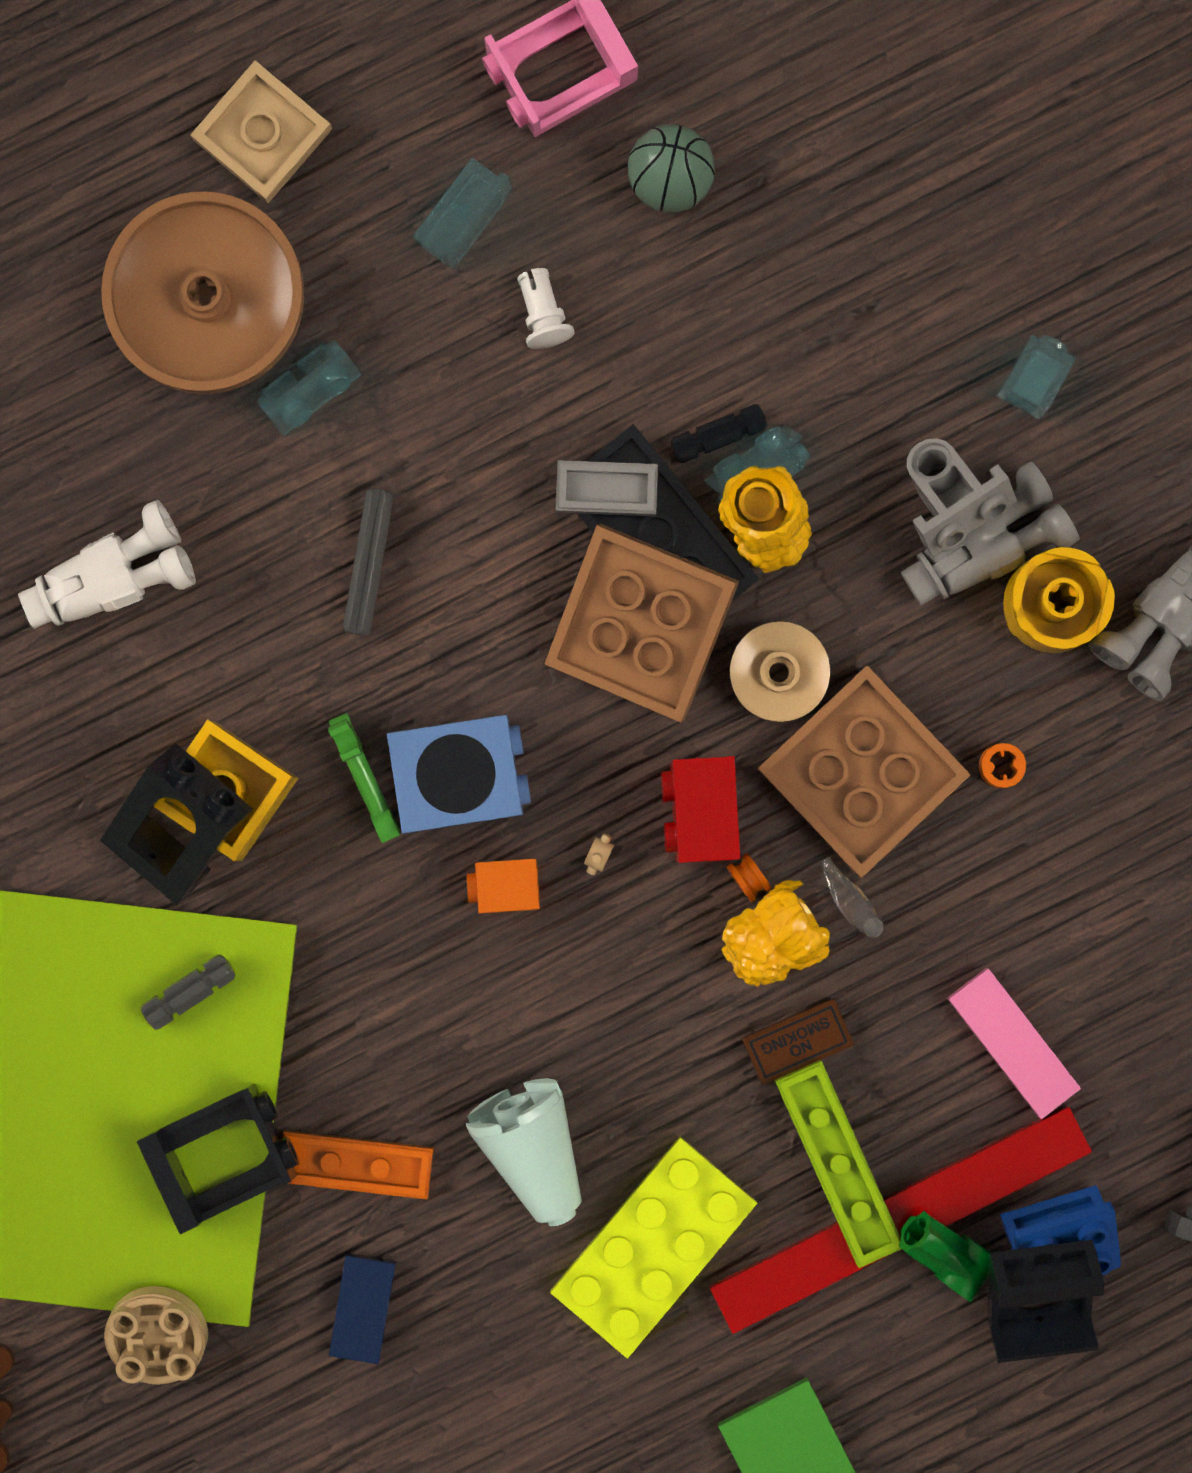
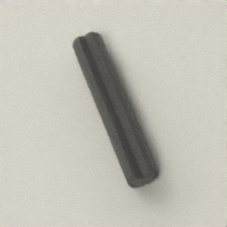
[343,488,394,636]

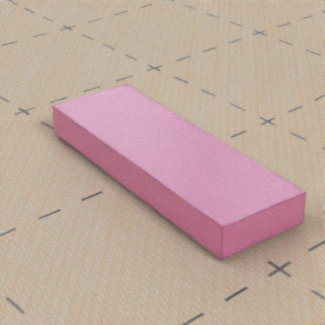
[947,968,1081,1119]

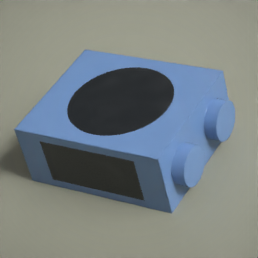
[387,715,531,834]

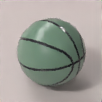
[628,124,715,213]

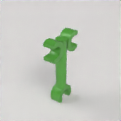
[328,713,400,843]

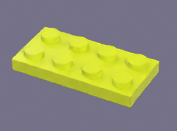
[550,1136,758,1359]

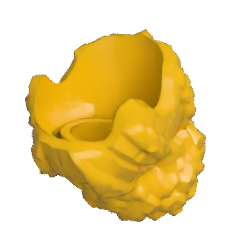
[718,466,812,573]
[721,879,830,987]

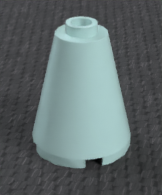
[466,1078,582,1226]

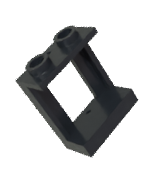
[100,743,253,906]
[136,1084,300,1235]
[987,1240,1105,1363]

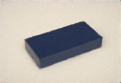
[329,1253,397,1364]

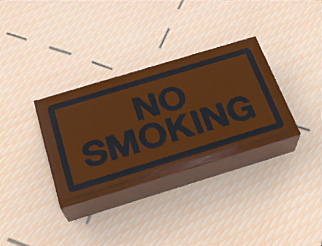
[742,998,854,1085]

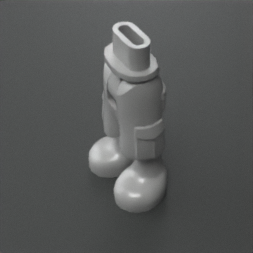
[900,461,1080,606]
[1088,546,1192,702]

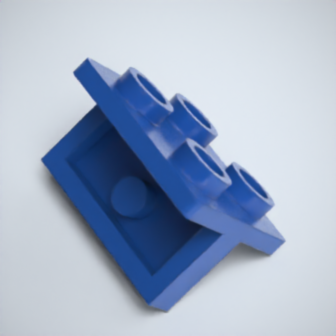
[1000,1185,1121,1276]

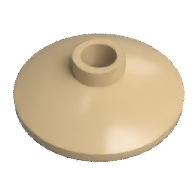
[730,622,830,722]

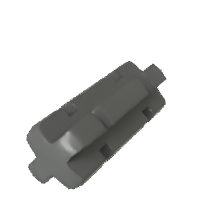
[141,954,236,1030]

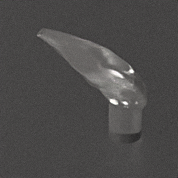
[821,856,883,937]

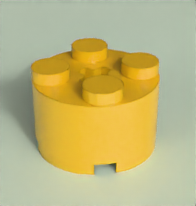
[1003,547,1115,653]

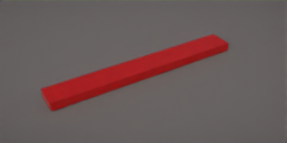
[709,1105,1092,1334]

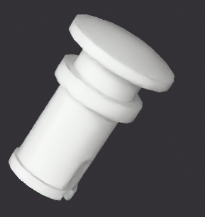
[517,268,575,349]

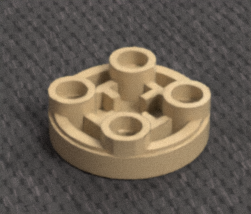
[104,1286,208,1384]

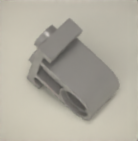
[907,438,1017,557]

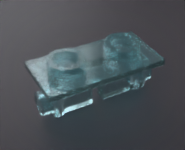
[256,340,361,436]
[704,425,811,503]

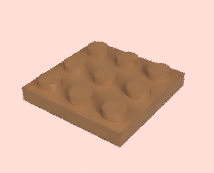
[544,524,739,723]
[757,666,970,878]

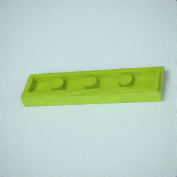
[774,1060,901,1268]

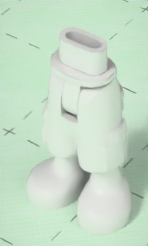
[18,500,196,629]

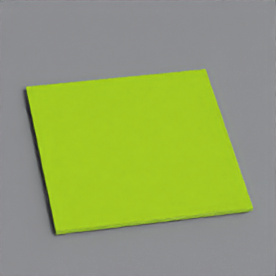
[0,890,298,1327]

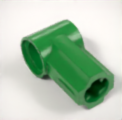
[899,1211,990,1302]

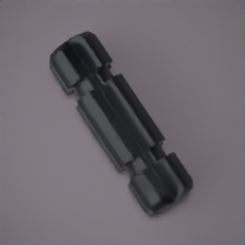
[671,404,767,463]

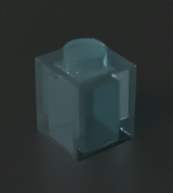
[996,335,1076,419]

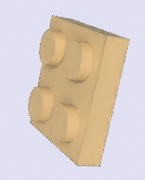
[190,60,332,203]

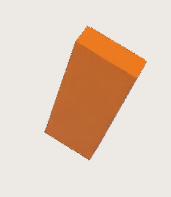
[282,1130,434,1199]

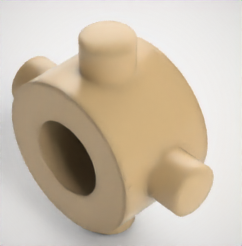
[584,833,614,875]

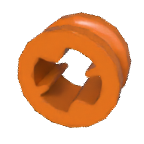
[978,743,1026,788]
[726,852,772,903]

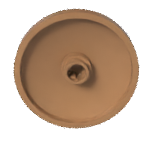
[101,191,304,394]

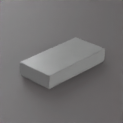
[556,460,658,516]

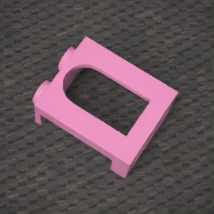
[482,0,638,138]

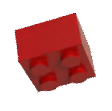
[661,756,740,863]

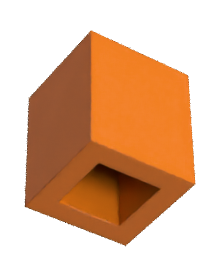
[467,858,540,913]

